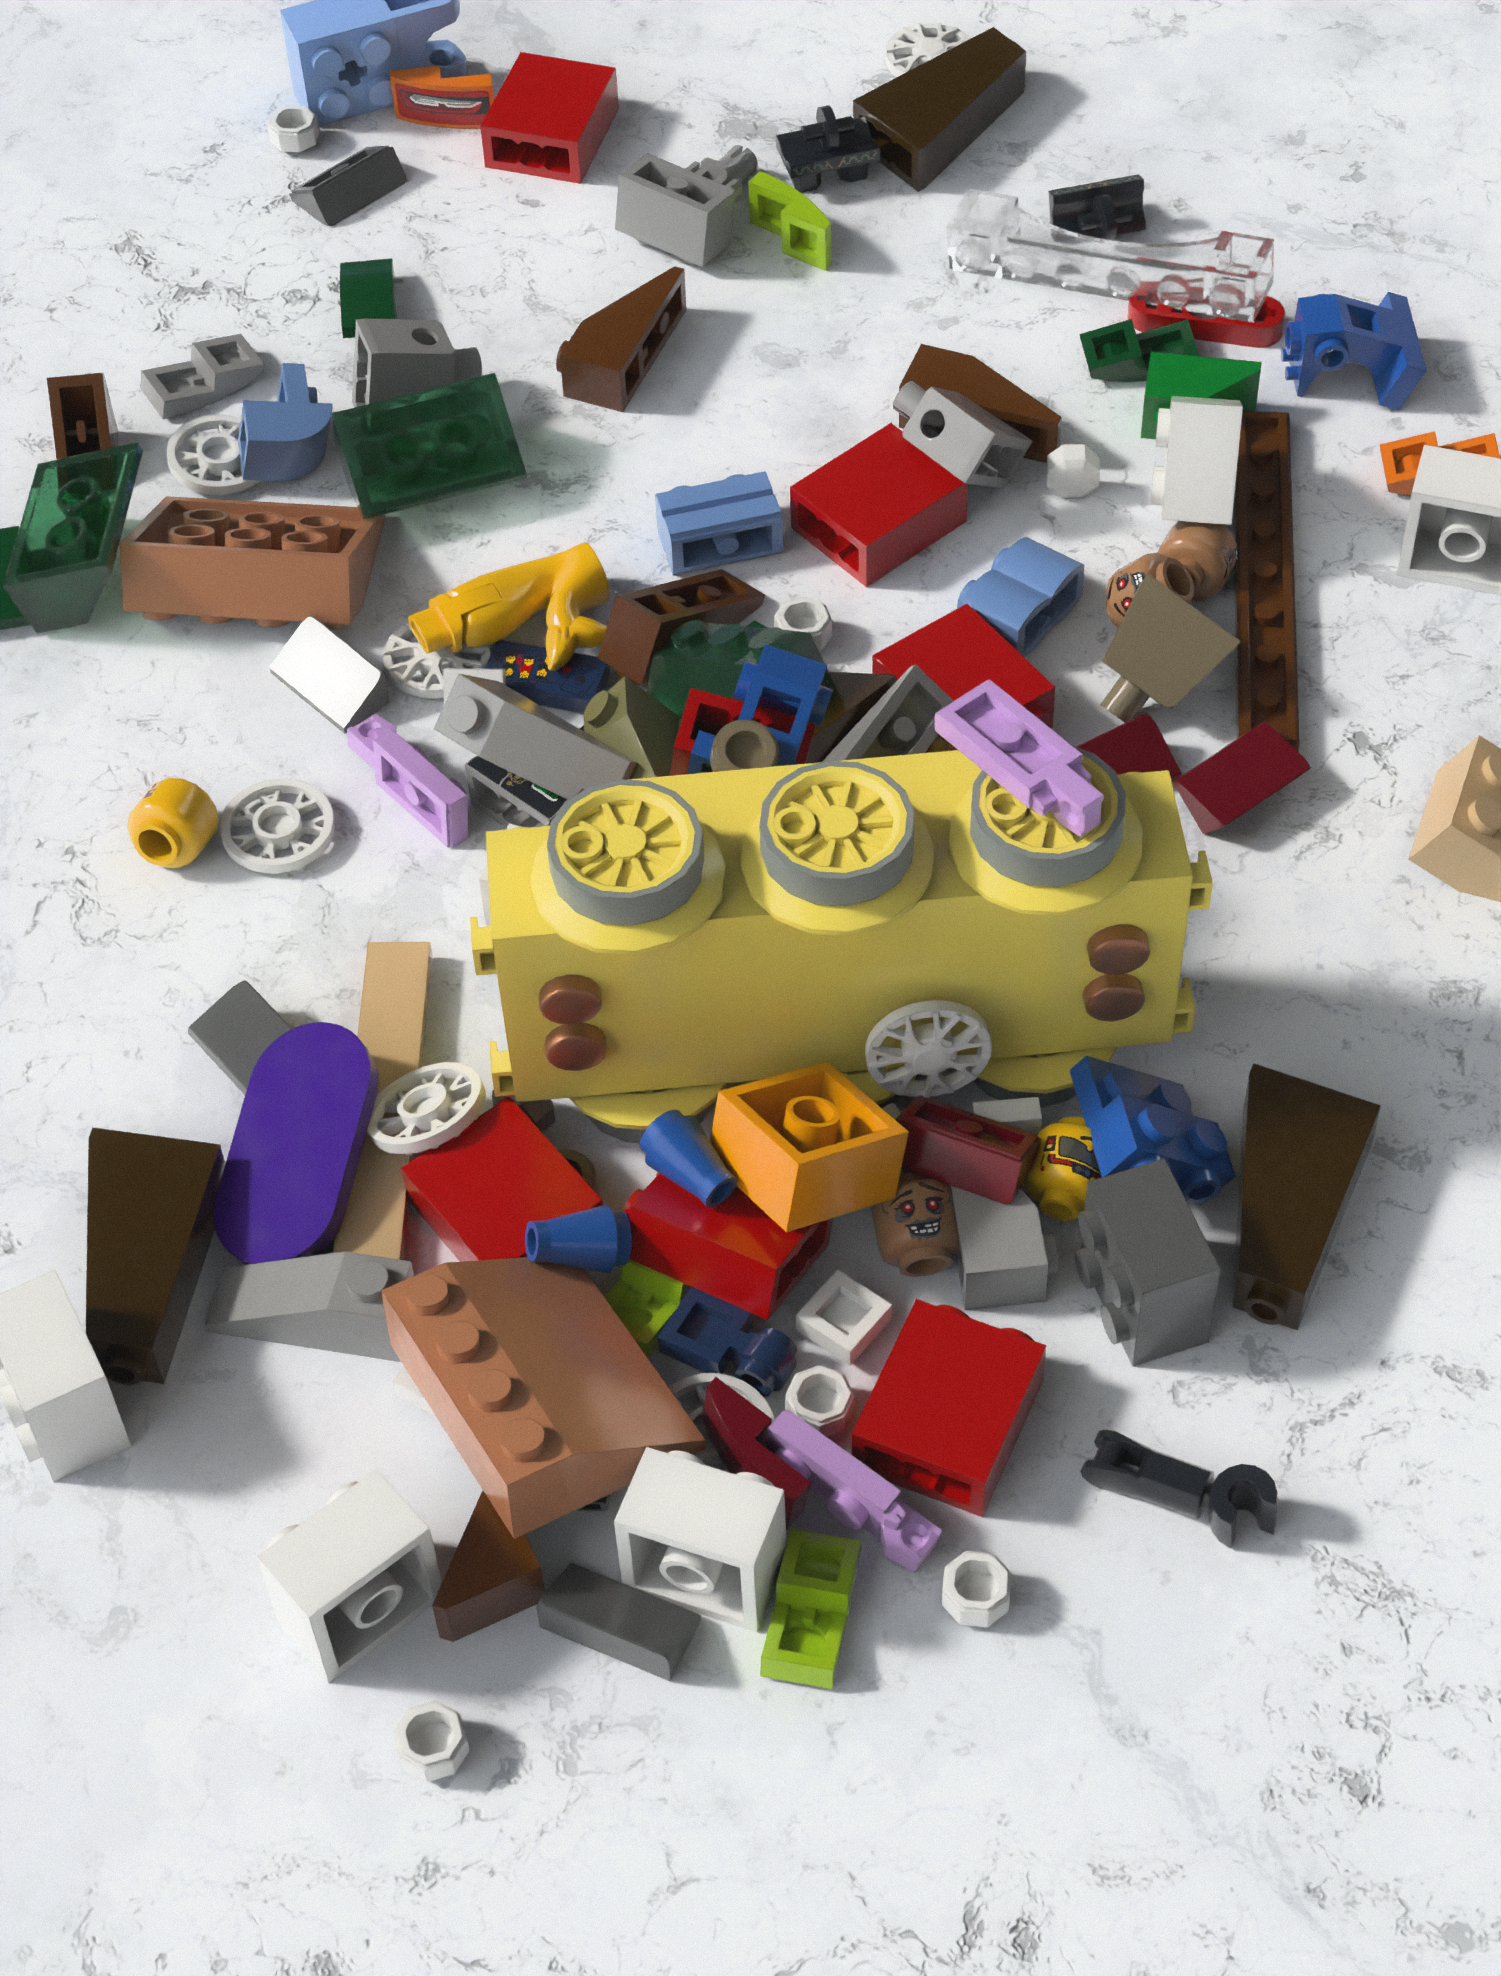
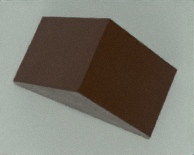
[47,373,118,490]
[432,1490,545,1642]

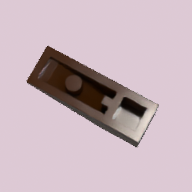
[556,266,687,412]
[899,344,1062,463]
[598,569,765,686]

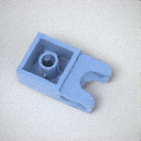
[280,0,468,126]

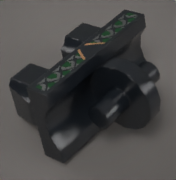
[776,105,880,193]
[1048,174,1146,246]

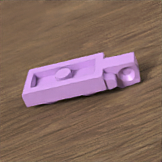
[935,679,1104,837]
[347,714,470,848]
[765,1409,942,1573]

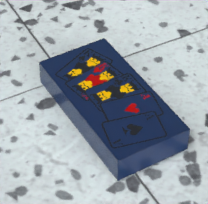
[485,640,610,713]

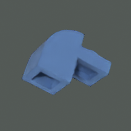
[238,363,333,481]

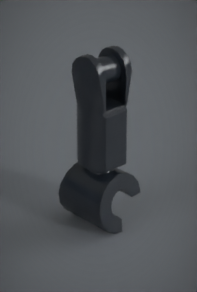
[1080,1430,1277,1549]

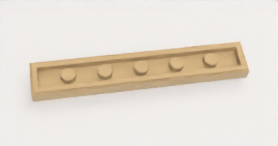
[333,942,433,1260]

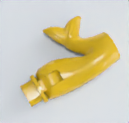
[408,542,609,671]

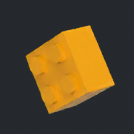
[710,1061,909,1232]

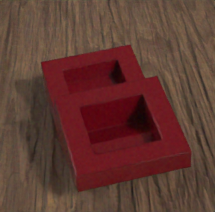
[702,1377,811,1531]

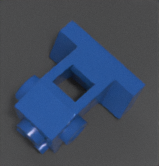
[1281,292,1427,410]
[687,644,833,774]

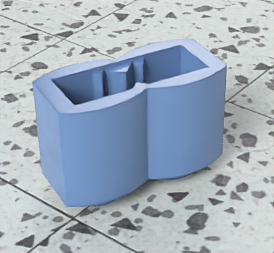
[957,537,1085,657]

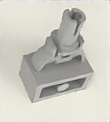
[615,145,758,267]

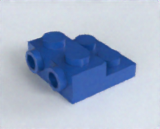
[1069,1055,1236,1206]

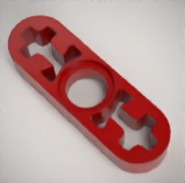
[1127,282,1285,348]

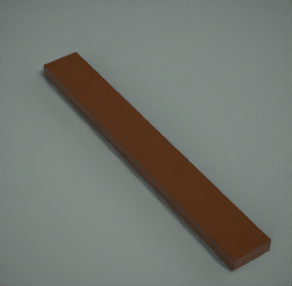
[1233,411,1300,752]

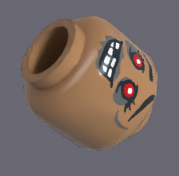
[1158,521,1238,602]
[1106,552,1194,627]
[871,1171,960,1277]

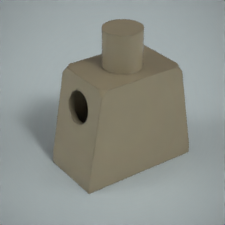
[1100,574,1240,723]

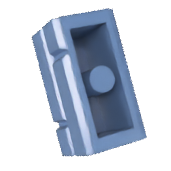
[655,471,783,575]

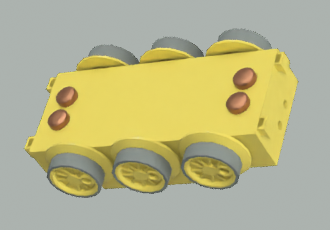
[470,746,1213,1143]

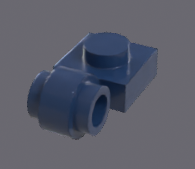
[658,1287,797,1397]

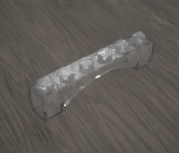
[946,188,1274,323]

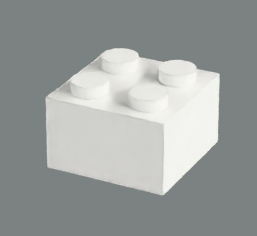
[1151,396,1243,525]
[1397,445,1501,595]
[0,1269,132,1482]
[614,1447,786,1633]
[257,1469,442,1683]

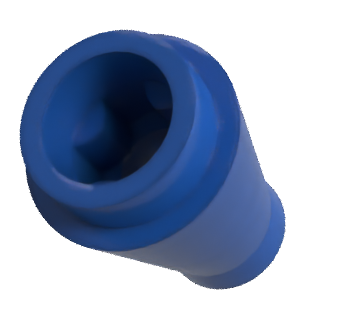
[639,1109,737,1208]
[525,1205,632,1273]

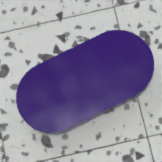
[213,1022,379,1265]

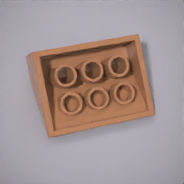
[119,496,385,630]
[381,1257,706,1539]

